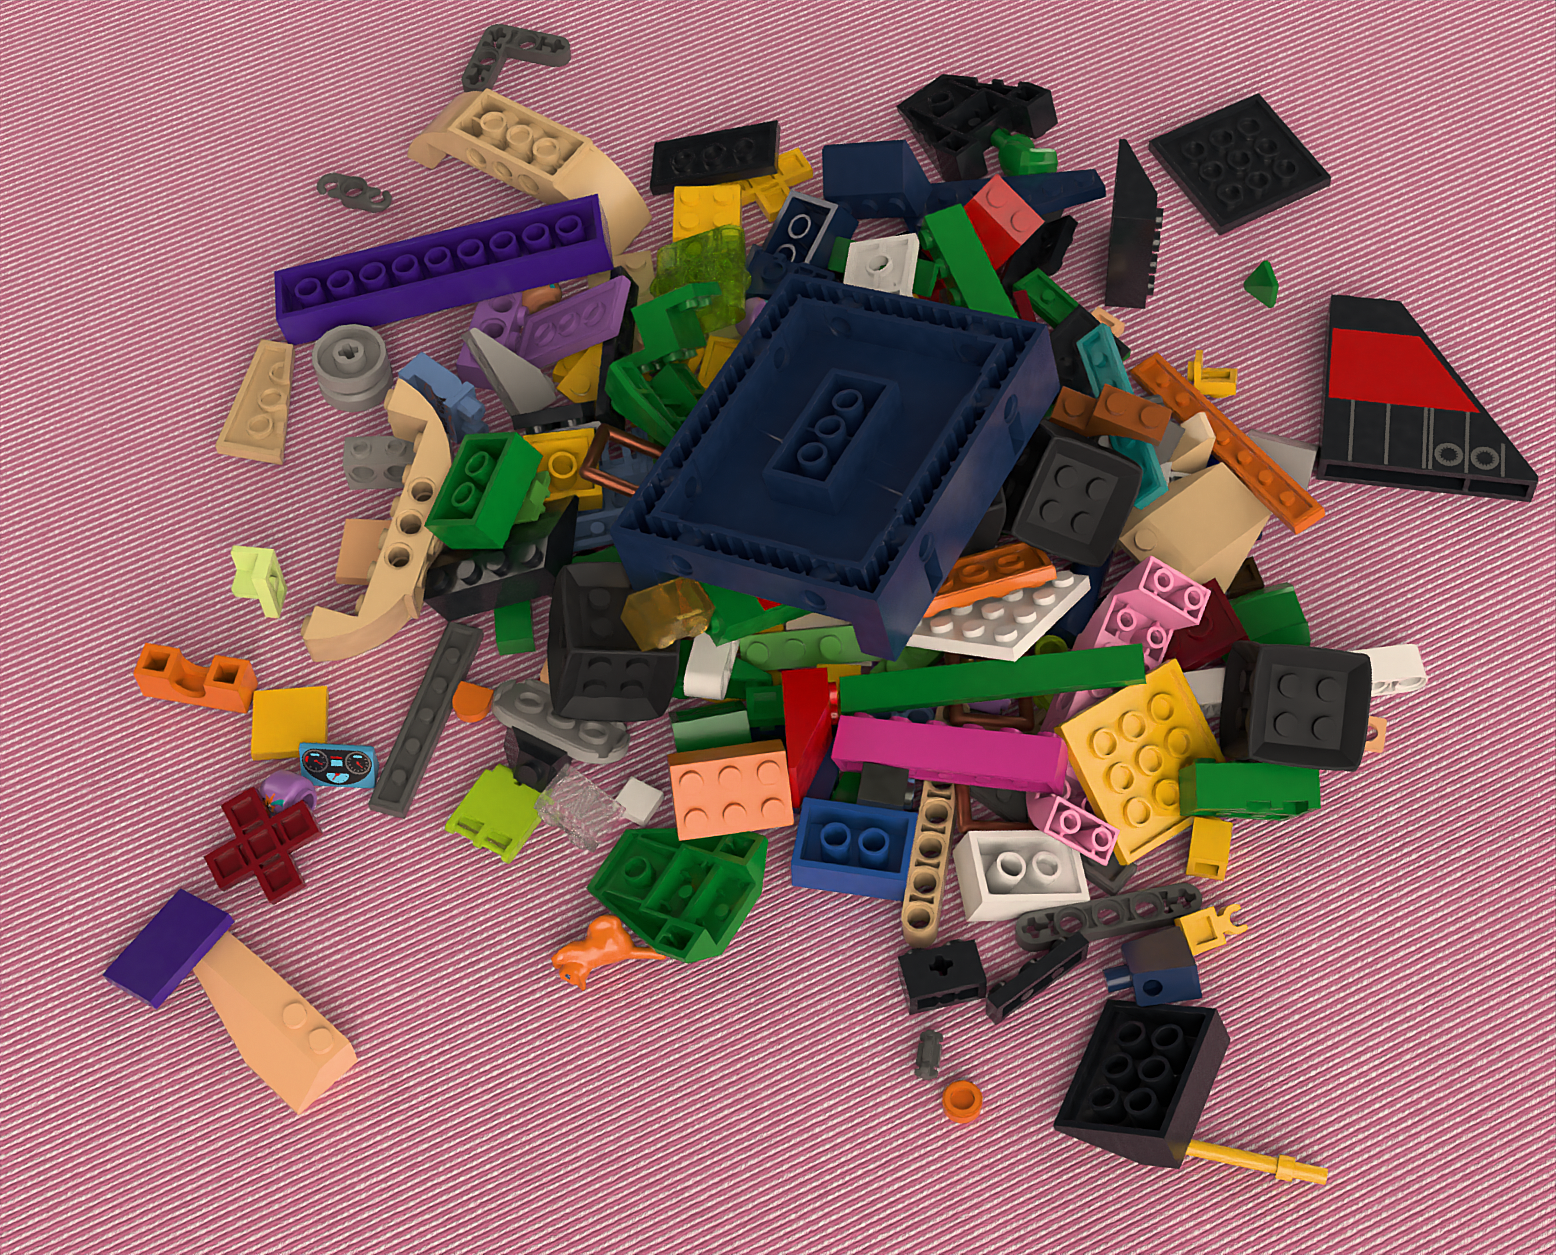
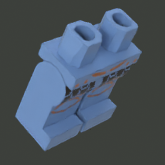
[398,351,489,444]

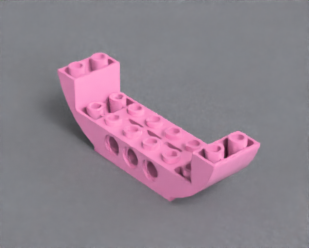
[1026,556,1211,866]

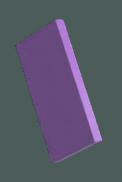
[516,275,631,369]

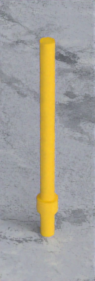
[1186,1139,1328,1185]

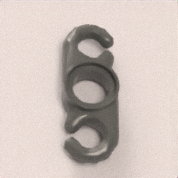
[317,172,392,213]

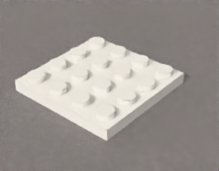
[906,571,1091,662]

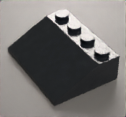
[1105,139,1164,309]
[423,495,579,622]
[1053,999,1231,1169]

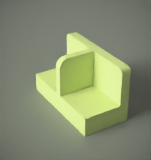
[231,545,288,618]

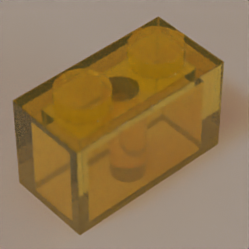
[620,577,715,652]

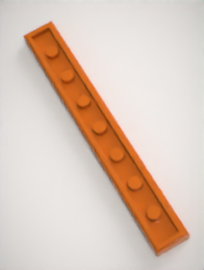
[1129,352,1326,535]

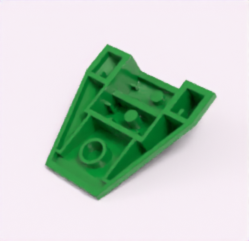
[605,361,706,447]
[586,828,768,964]

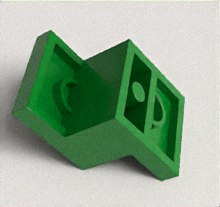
[616,281,722,375]
[668,699,752,753]

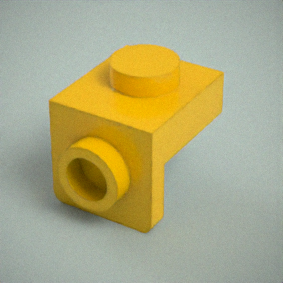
[1187,350,1238,398]

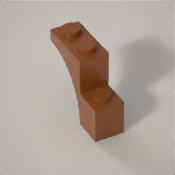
[1048,383,1173,446]

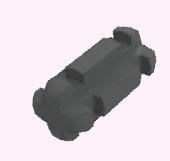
[914,1030,943,1081]

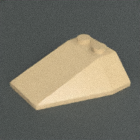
[1113,462,1272,594]

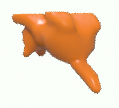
[551,914,666,991]

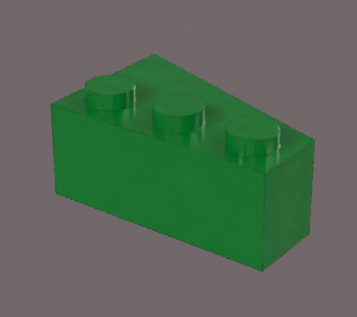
[1179,758,1321,821]

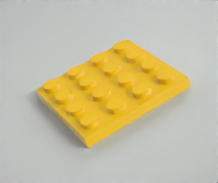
[1053,658,1227,865]

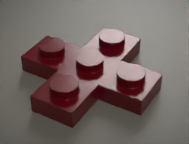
[203,786,324,905]

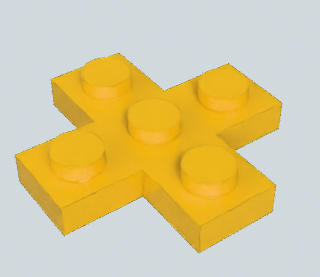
[712,148,813,223]

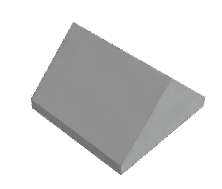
[1247,429,1319,491]

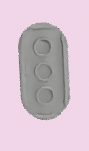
[491,679,631,764]

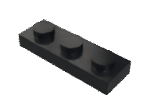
[986,931,1089,1025]

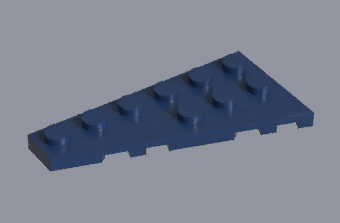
[900,169,1106,249]

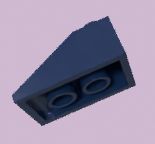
[762,189,860,270]

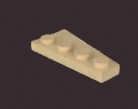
[215,339,295,465]

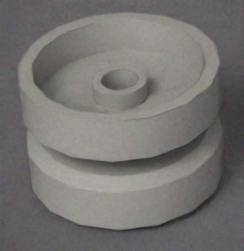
[312,324,394,412]

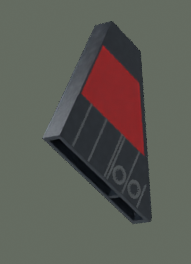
[1316,294,1538,502]

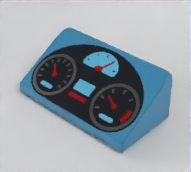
[299,742,380,789]

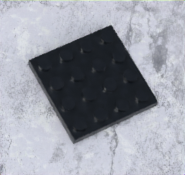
[1148,93,1332,236]

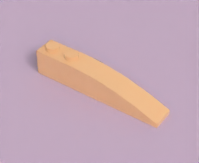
[192,931,358,1115]

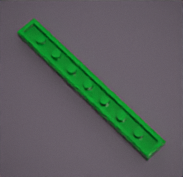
[839,643,1147,716]

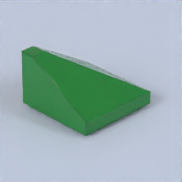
[1243,260,1279,308]

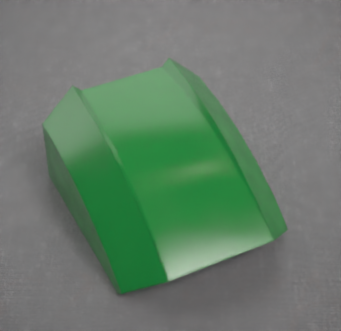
[1221,582,1311,663]

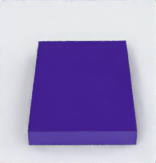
[102,888,235,1010]

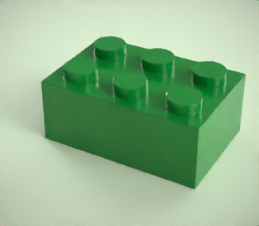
[424,432,543,549]

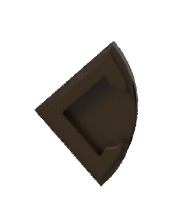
[1227,556,1265,600]

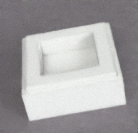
[612,776,664,828]

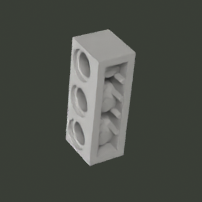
[342,434,455,490]

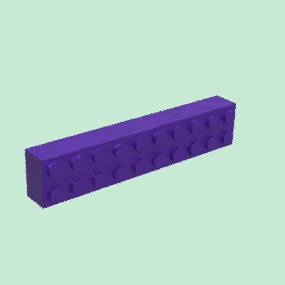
[274,194,614,346]

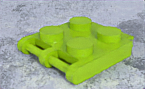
[445,763,551,864]

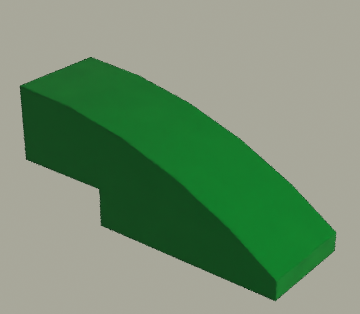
[494,600,536,656]

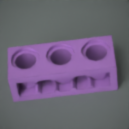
[456,292,529,390]

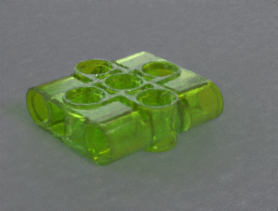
[649,224,752,334]

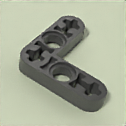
[461,24,571,92]

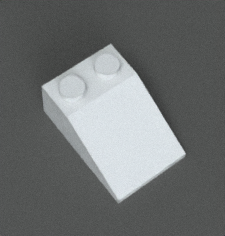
[952,830,1090,922]

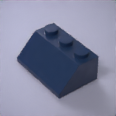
[822,139,933,220]

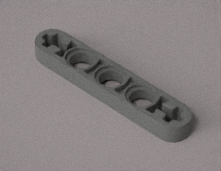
[1015,883,1202,952]

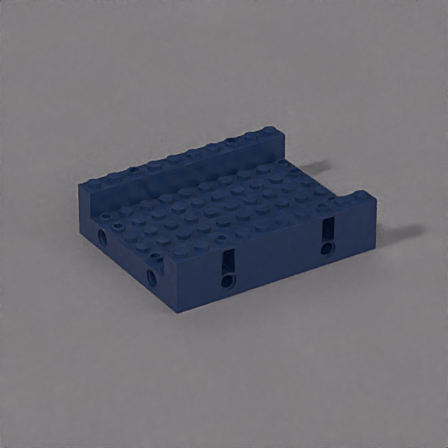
[609,272,1060,662]

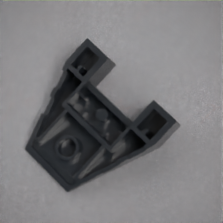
[896,74,1058,182]

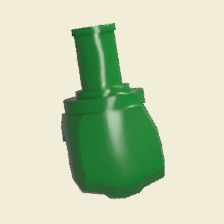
[991,128,1058,176]

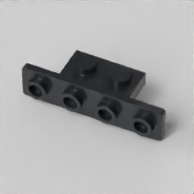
[999,209,1078,300]

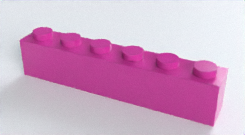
[831,712,1069,795]

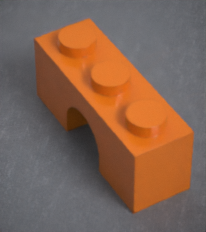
[133,643,258,714]

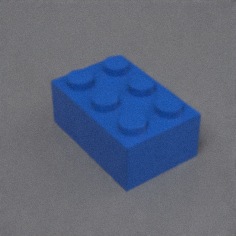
[791,797,918,902]

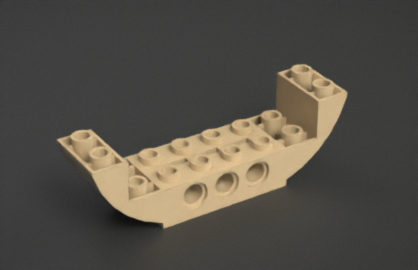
[407,88,652,256]
[300,378,453,662]

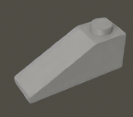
[461,327,557,419]

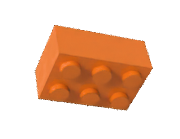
[667,739,794,841]

